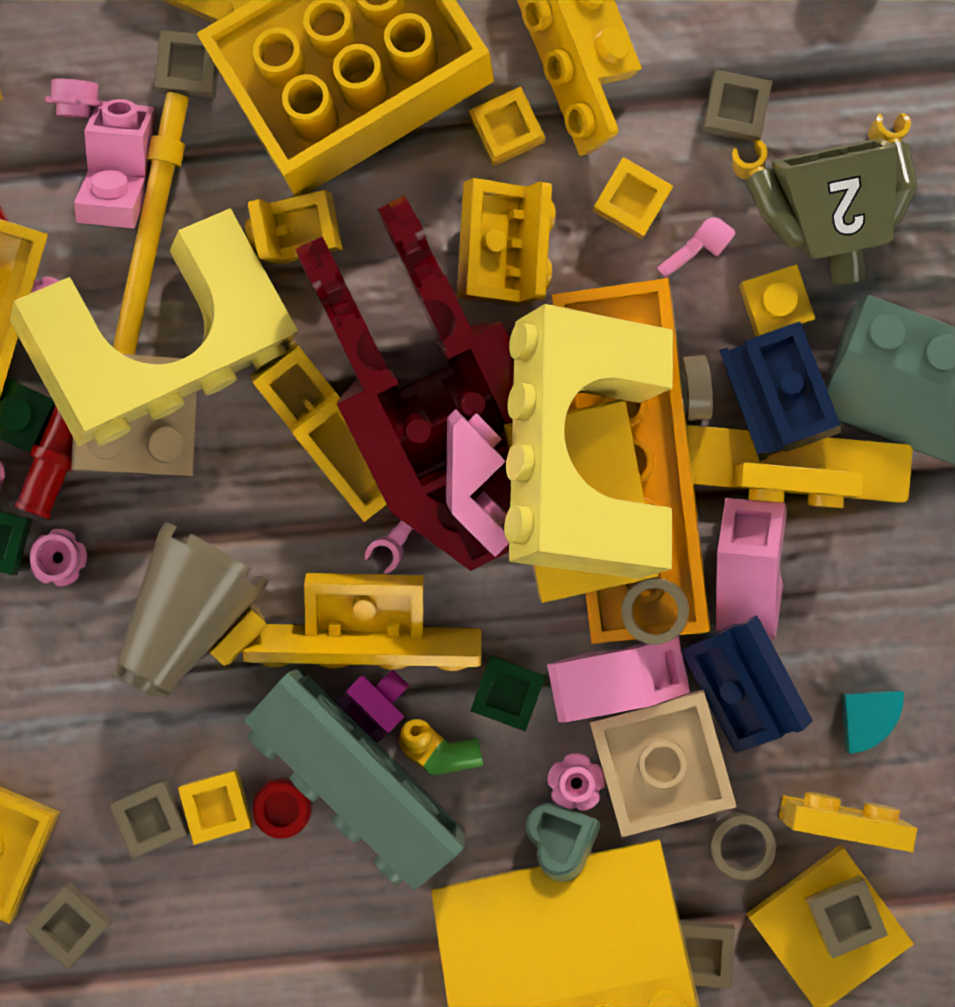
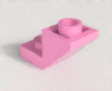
[74,99,156,229]
[446,410,509,557]
[716,498,787,639]
[547,635,690,722]

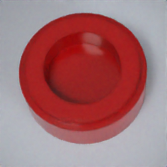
[252,777,313,839]

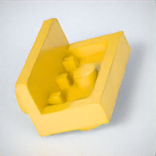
[456,178,556,306]

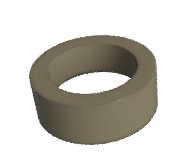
[680,355,713,421]
[622,578,690,645]
[708,812,776,880]

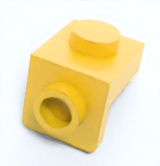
[245,190,343,265]

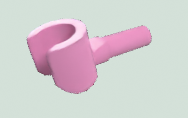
[657,217,735,278]
[365,520,413,574]

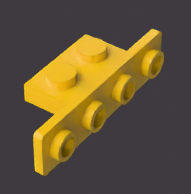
[517,0,642,156]
[687,425,913,508]
[243,573,482,671]

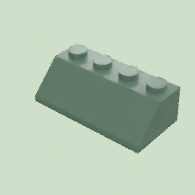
[824,294,955,466]
[244,666,465,890]

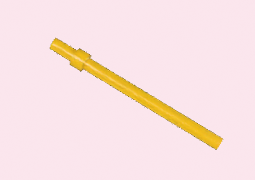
[113,92,189,355]

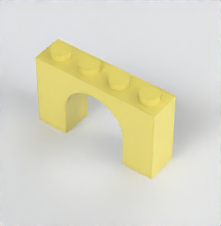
[10,208,298,446]
[504,304,673,579]

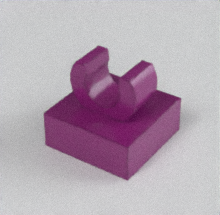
[336,670,410,743]

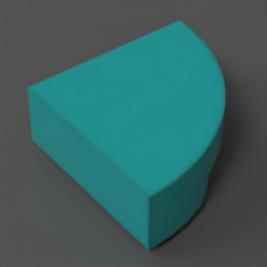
[841,690,904,754]

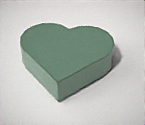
[525,803,601,882]

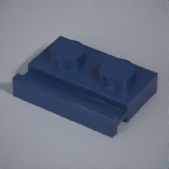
[719,321,841,461]
[681,615,813,753]

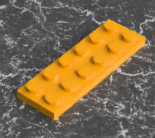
[552,278,711,644]

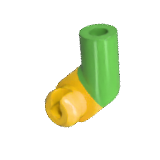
[399,719,484,775]

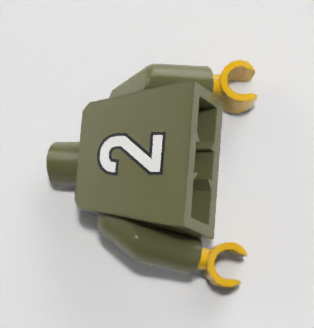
[731,113,918,285]

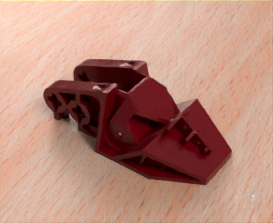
[295,195,514,571]

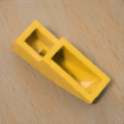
[249,340,387,522]

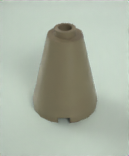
[117,522,269,697]

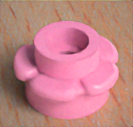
[45,79,103,119]
[29,529,87,586]
[547,753,606,811]

